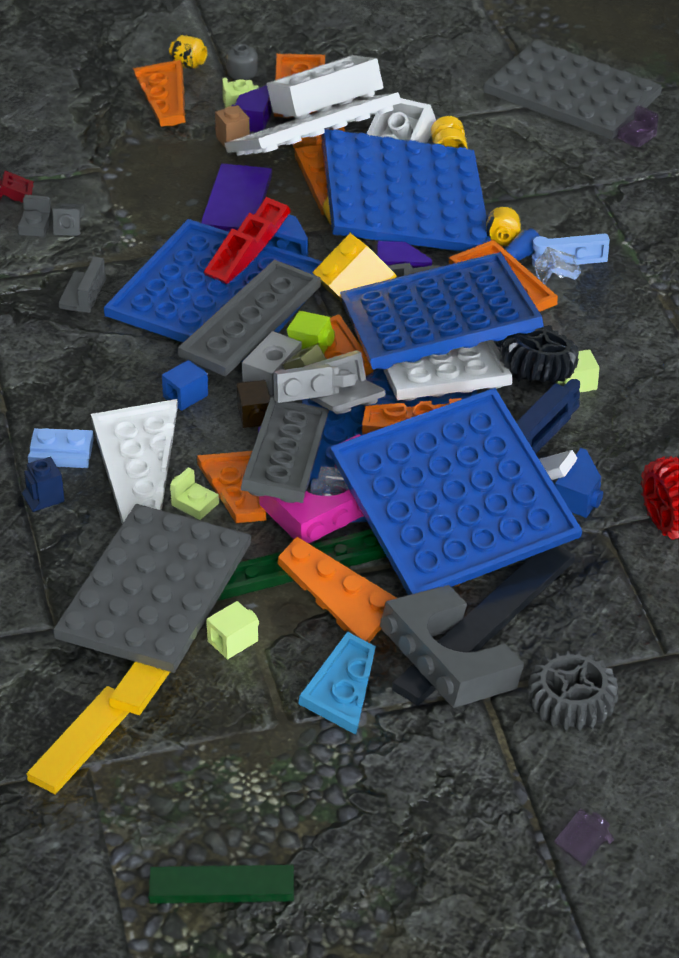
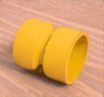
[431,116,468,149]

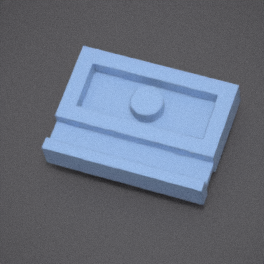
[28,428,94,468]

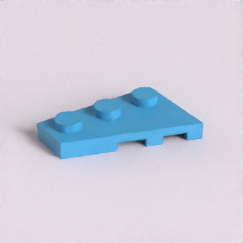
[298,632,376,735]

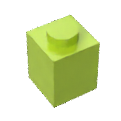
[287,310,335,354]

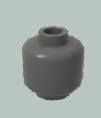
[226,44,258,81]

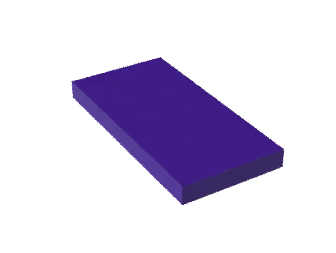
[201,163,272,232]

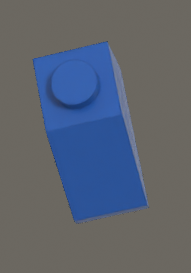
[267,215,308,257]
[555,448,603,518]

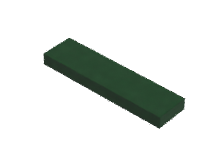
[149,865,294,904]

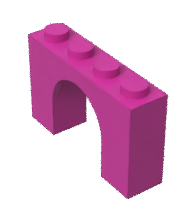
[259,434,364,544]

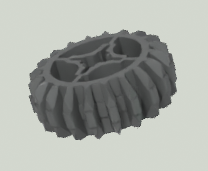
[528,650,618,732]

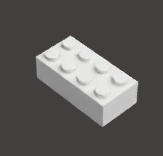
[267,55,383,119]

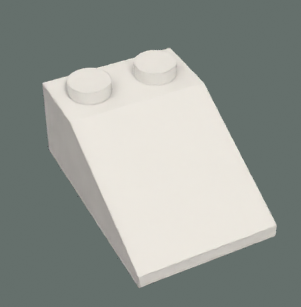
[367,98,436,143]

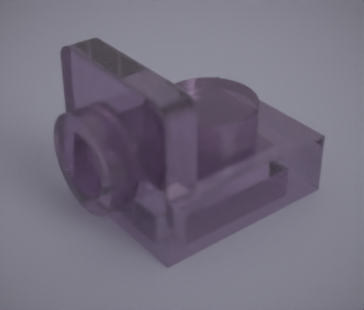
[618,105,659,148]
[554,809,614,866]

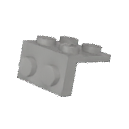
[304,350,386,414]

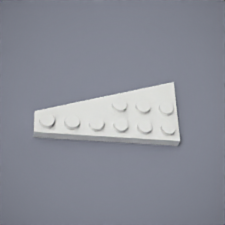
[91,399,178,524]

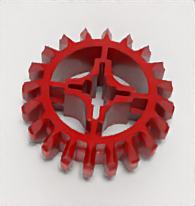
[640,456,679,540]

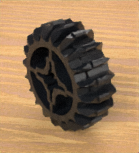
[500,328,579,383]

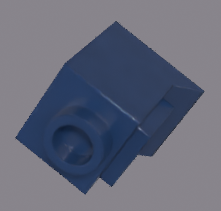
[22,456,65,512]

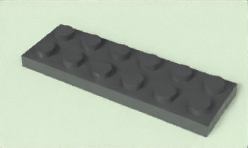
[178,259,321,376]
[241,397,329,503]

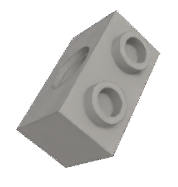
[242,331,302,395]

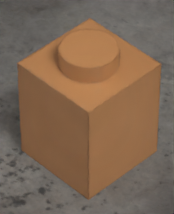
[215,105,250,147]

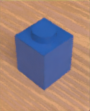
[162,360,208,411]

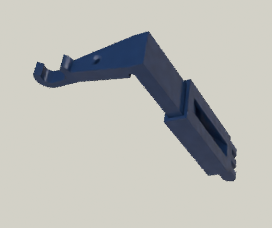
[516,379,580,454]

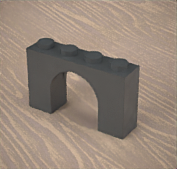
[380,585,524,708]

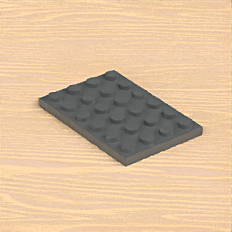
[484,40,662,139]
[54,504,251,673]

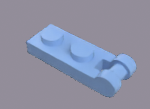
[532,234,610,268]

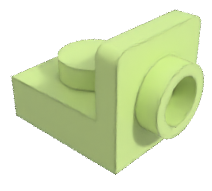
[170,467,219,520]

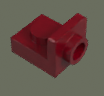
[0,170,34,203]

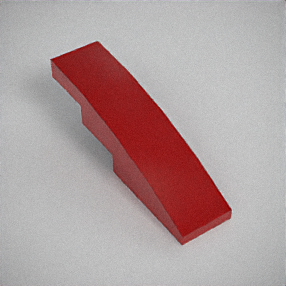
[204,197,291,284]

